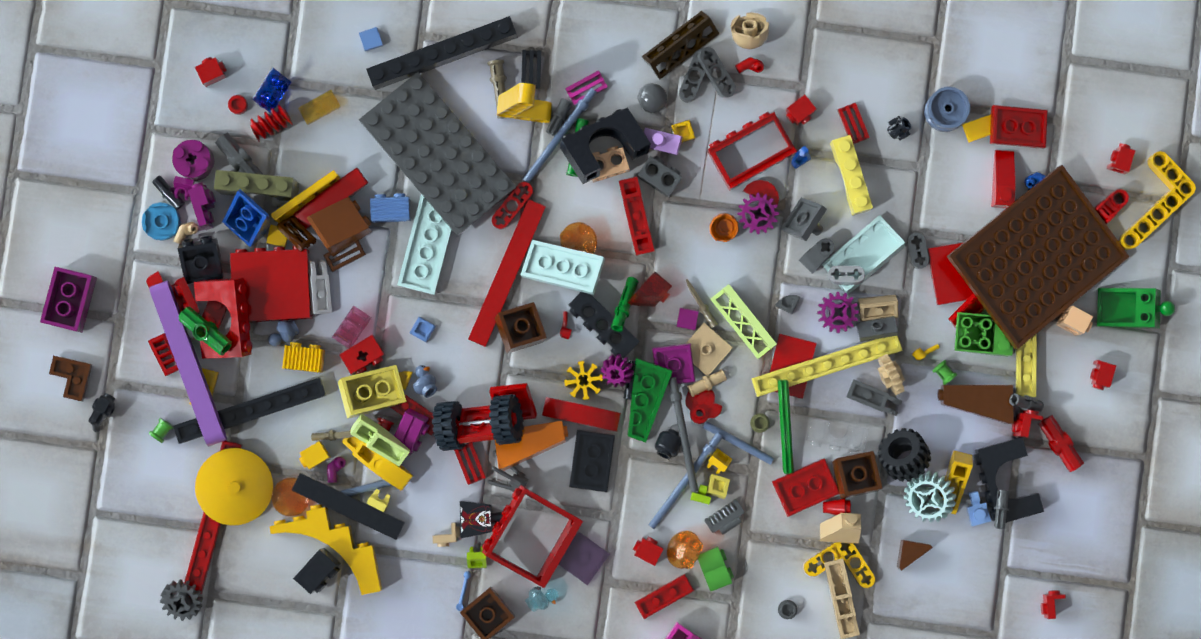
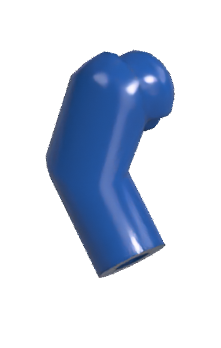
[1024,172,1046,188]

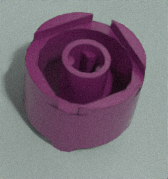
[172,140,215,181]

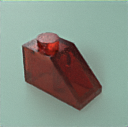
[628,272,672,307]

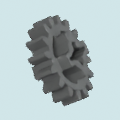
[160,579,203,621]

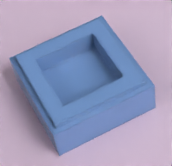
[359,27,383,52]
[410,317,436,343]

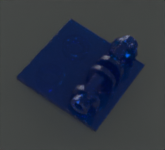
[252,67,291,113]

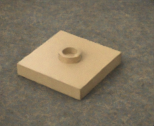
[686,323,733,377]

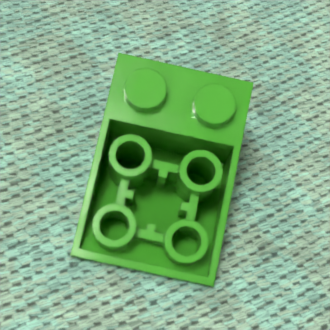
[954,312,1013,357]

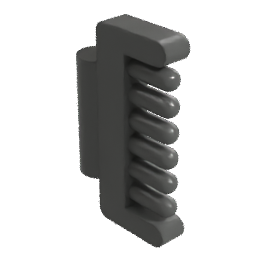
[704,500,744,535]

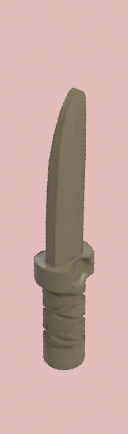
[686,279,718,328]
[311,430,354,441]

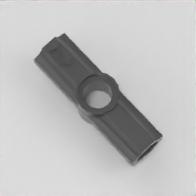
[215,132,263,175]

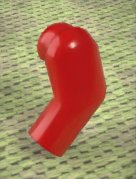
[735,57,764,74]

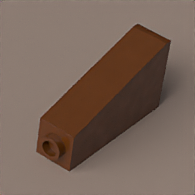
[937,385,1013,424]

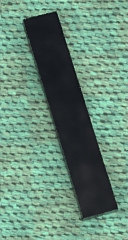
[292,472,405,540]

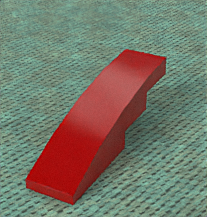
[294,168,368,229]

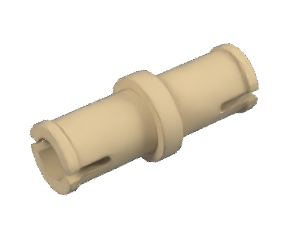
[687,369,727,397]

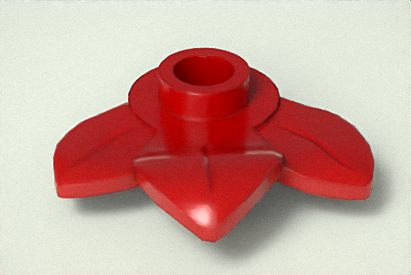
[685,390,722,424]

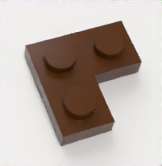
[49,355,92,402]

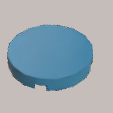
[142,202,181,241]

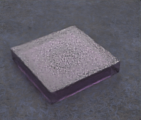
[558,532,610,585]

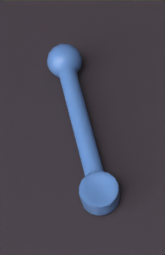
[456,571,471,611]

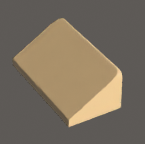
[858,295,899,322]

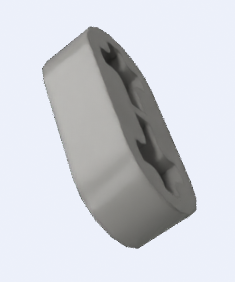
[828,266,865,285]

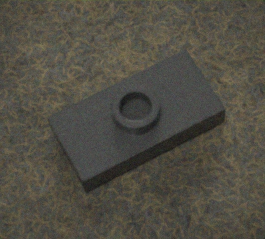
[856,316,898,342]

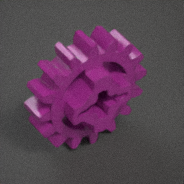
[737,193,779,234]
[817,292,859,334]

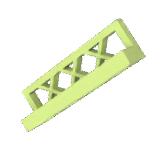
[710,284,777,359]

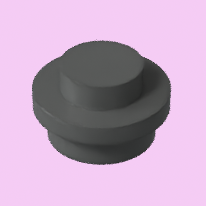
[778,600,797,619]

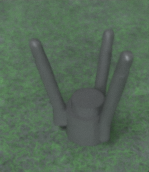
[488,451,529,492]

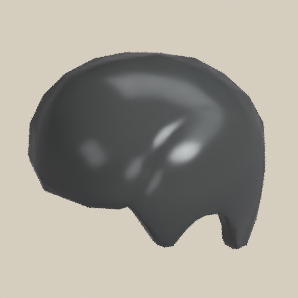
[637,83,667,113]

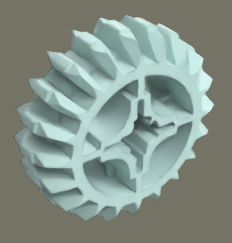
[904,471,956,523]

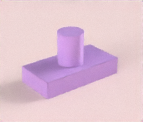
[644,128,683,155]

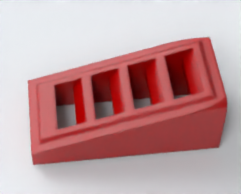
[148,333,178,376]

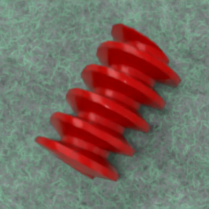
[250,105,293,142]

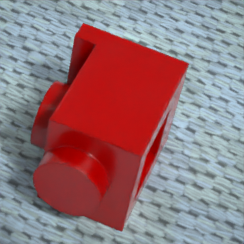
[1106,143,1136,175]
[1090,360,1117,391]

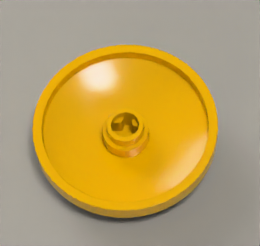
[195,448,273,525]

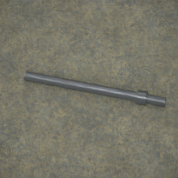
[669,377,698,492]

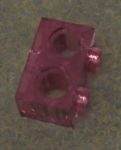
[332,306,372,348]

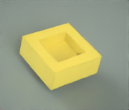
[706,474,730,499]

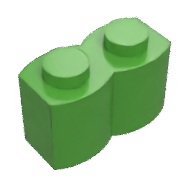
[696,546,734,592]

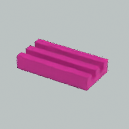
[565,70,608,106]

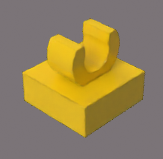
[707,448,732,474]

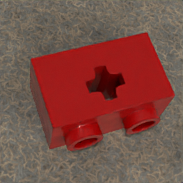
[339,335,385,375]

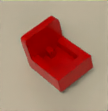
[1041,590,1066,619]

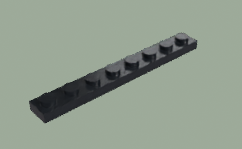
[173,377,326,444]

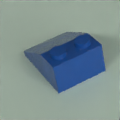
[222,189,270,247]

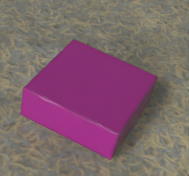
[676,308,699,330]

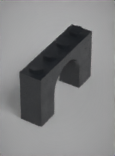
[560,107,651,184]
[973,437,1044,523]

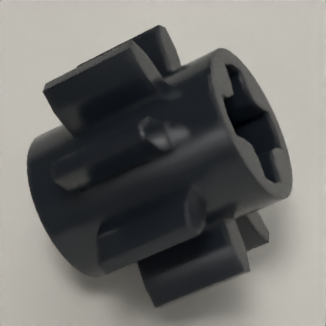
[887,116,911,141]

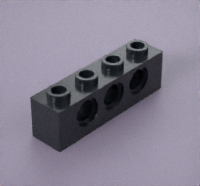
[568,292,640,359]

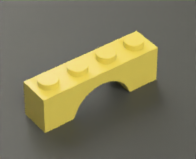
[830,135,873,216]

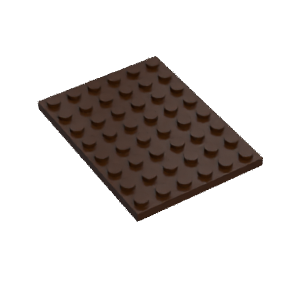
[947,165,1129,349]

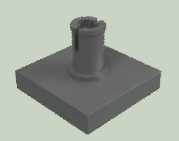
[781,197,827,241]

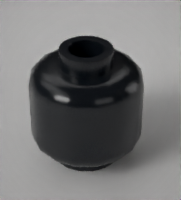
[655,429,682,459]

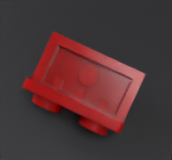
[1012,410,1043,438]

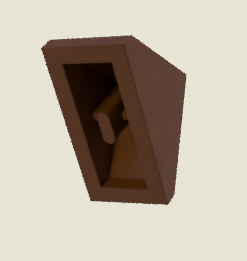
[897,540,933,571]

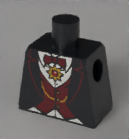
[460,501,503,538]

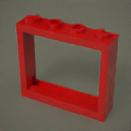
[482,485,583,588]

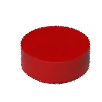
[228,95,248,115]

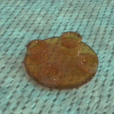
[560,222,597,254]
[271,478,310,516]
[667,531,703,569]

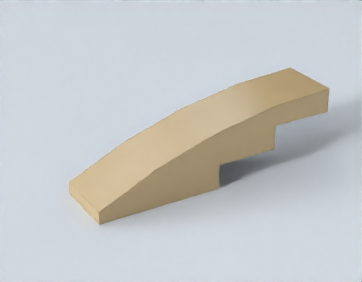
[824,559,860,639]

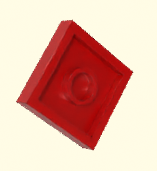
[489,383,537,420]

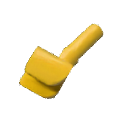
[912,344,940,360]

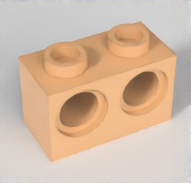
[592,146,630,183]

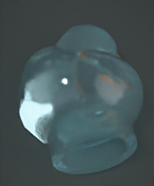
[525,586,558,612]

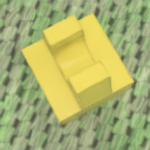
[367,489,391,512]

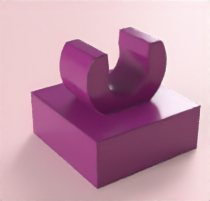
[173,176,195,200]

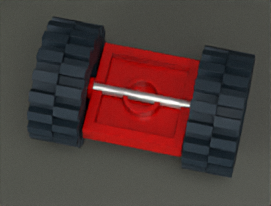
[432,394,524,451]

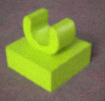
[690,484,711,505]
[466,546,487,568]

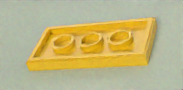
[270,170,341,223]

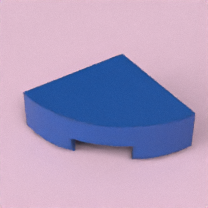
[791,146,811,169]

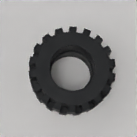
[878,428,931,482]

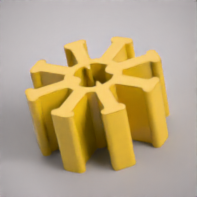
[564,361,603,400]

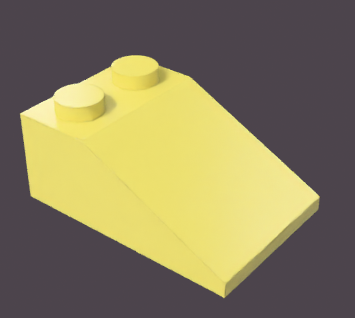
[338,365,406,419]

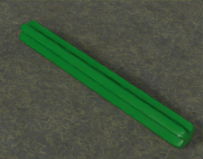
[778,379,794,474]

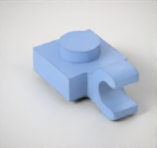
[966,491,991,526]

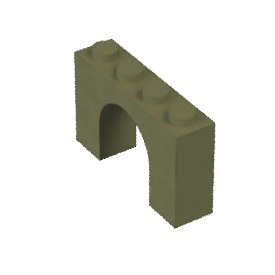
[214,170,299,201]

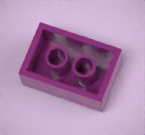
[40,267,97,333]

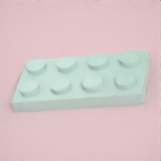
[521,240,605,295]

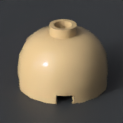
[731,12,769,49]

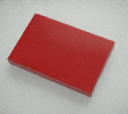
[990,105,1048,149]
[927,242,973,305]
[769,334,817,399]
[772,458,839,517]

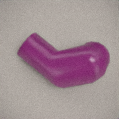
[327,457,346,483]

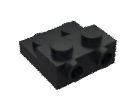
[177,236,224,284]

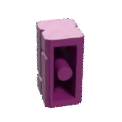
[394,409,430,455]

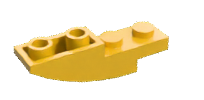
[342,430,413,491]

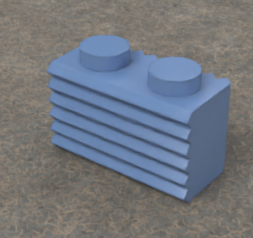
[370,193,411,223]

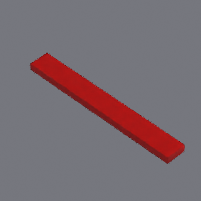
[468,199,546,347]
[184,440,242,594]

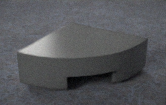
[775,295,800,314]

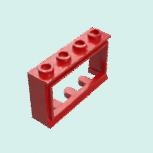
[707,112,797,191]

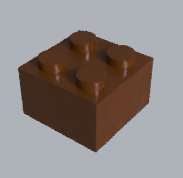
[495,302,547,354]
[832,451,883,499]
[460,586,515,639]

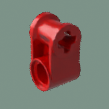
[1094,189,1129,224]

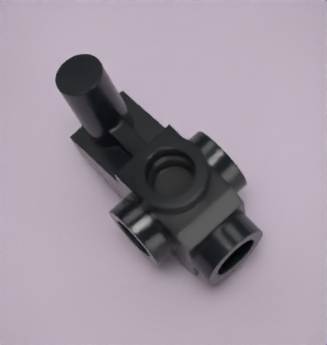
[88,393,115,432]

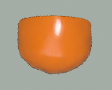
[710,213,739,242]

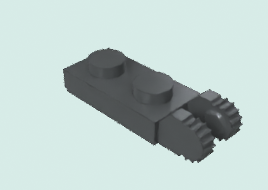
[846,379,902,416]

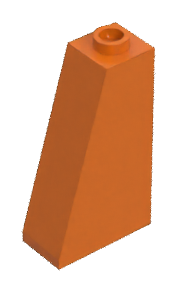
[495,421,568,471]

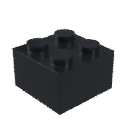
[293,548,341,594]

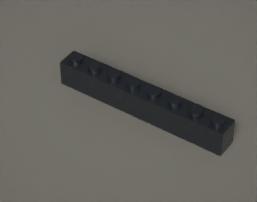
[366,16,517,90]

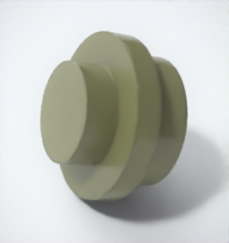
[750,413,770,433]

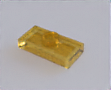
[298,90,341,125]

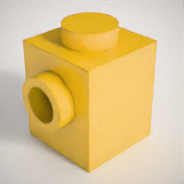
[299,441,331,469]

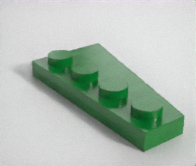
[627,358,672,443]

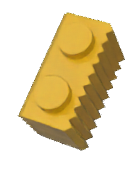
[282,342,325,373]

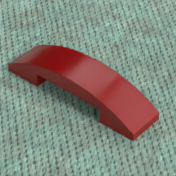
[619,177,654,255]
[542,397,621,432]

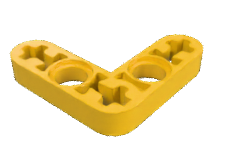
[804,542,875,588]

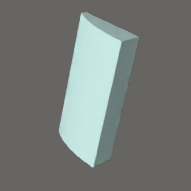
[822,215,905,296]

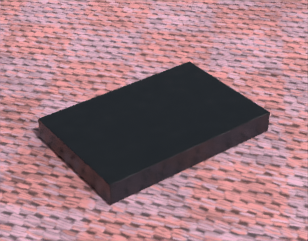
[569,430,615,492]

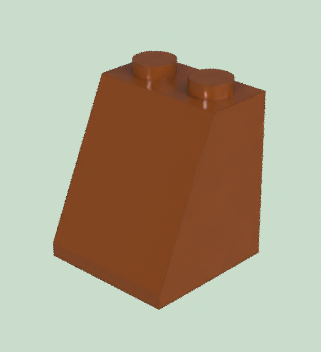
[307,197,372,257]

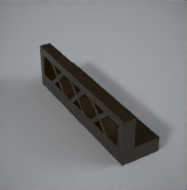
[642,11,720,80]

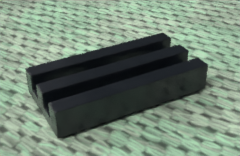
[521,50,542,89]

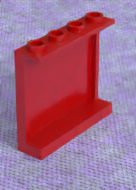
[230,246,313,322]

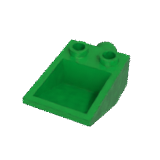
[1097,288,1175,329]

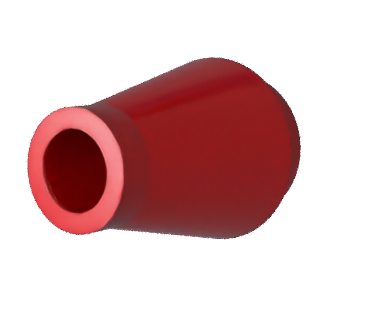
[823,498,851,515]

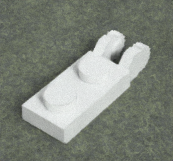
[308,260,332,315]

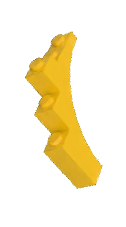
[269,504,382,595]

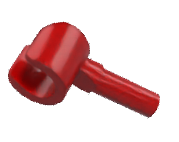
[560,311,572,339]

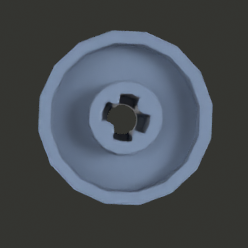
[924,87,970,132]

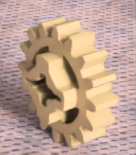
[877,354,905,395]

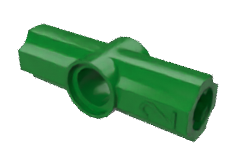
[178,307,232,356]

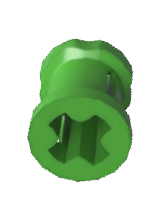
[932,360,957,385]
[149,418,174,443]

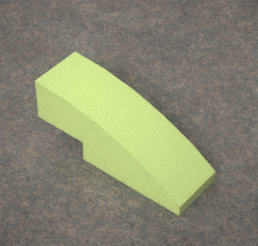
[350,413,410,466]

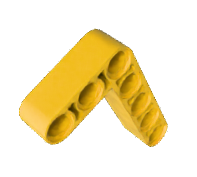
[497,83,552,123]
[1119,151,1196,250]

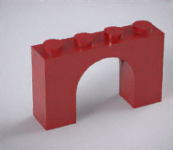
[194,278,252,359]

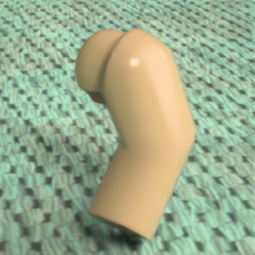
[173,222,199,244]

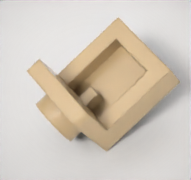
[432,522,461,547]

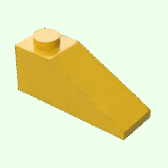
[937,450,973,515]

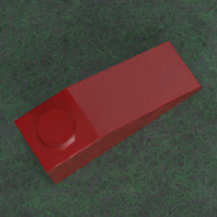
[991,150,1016,208]

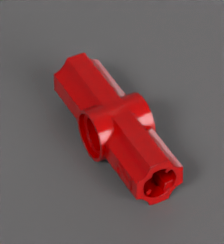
[1038,415,1084,472]

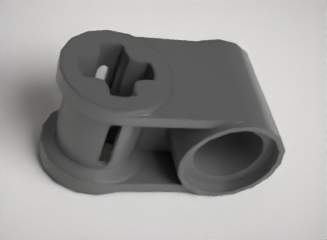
[799,238,834,273]

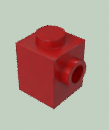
[195,57,227,87]
[786,94,817,126]
[633,536,664,566]

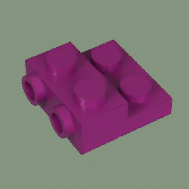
[188,182,216,230]

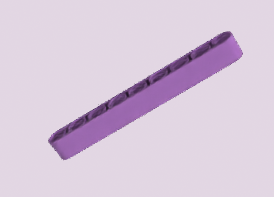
[149,280,227,447]

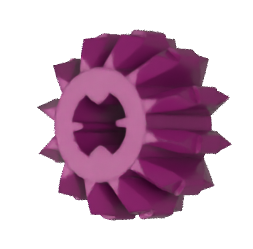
[601,354,634,388]

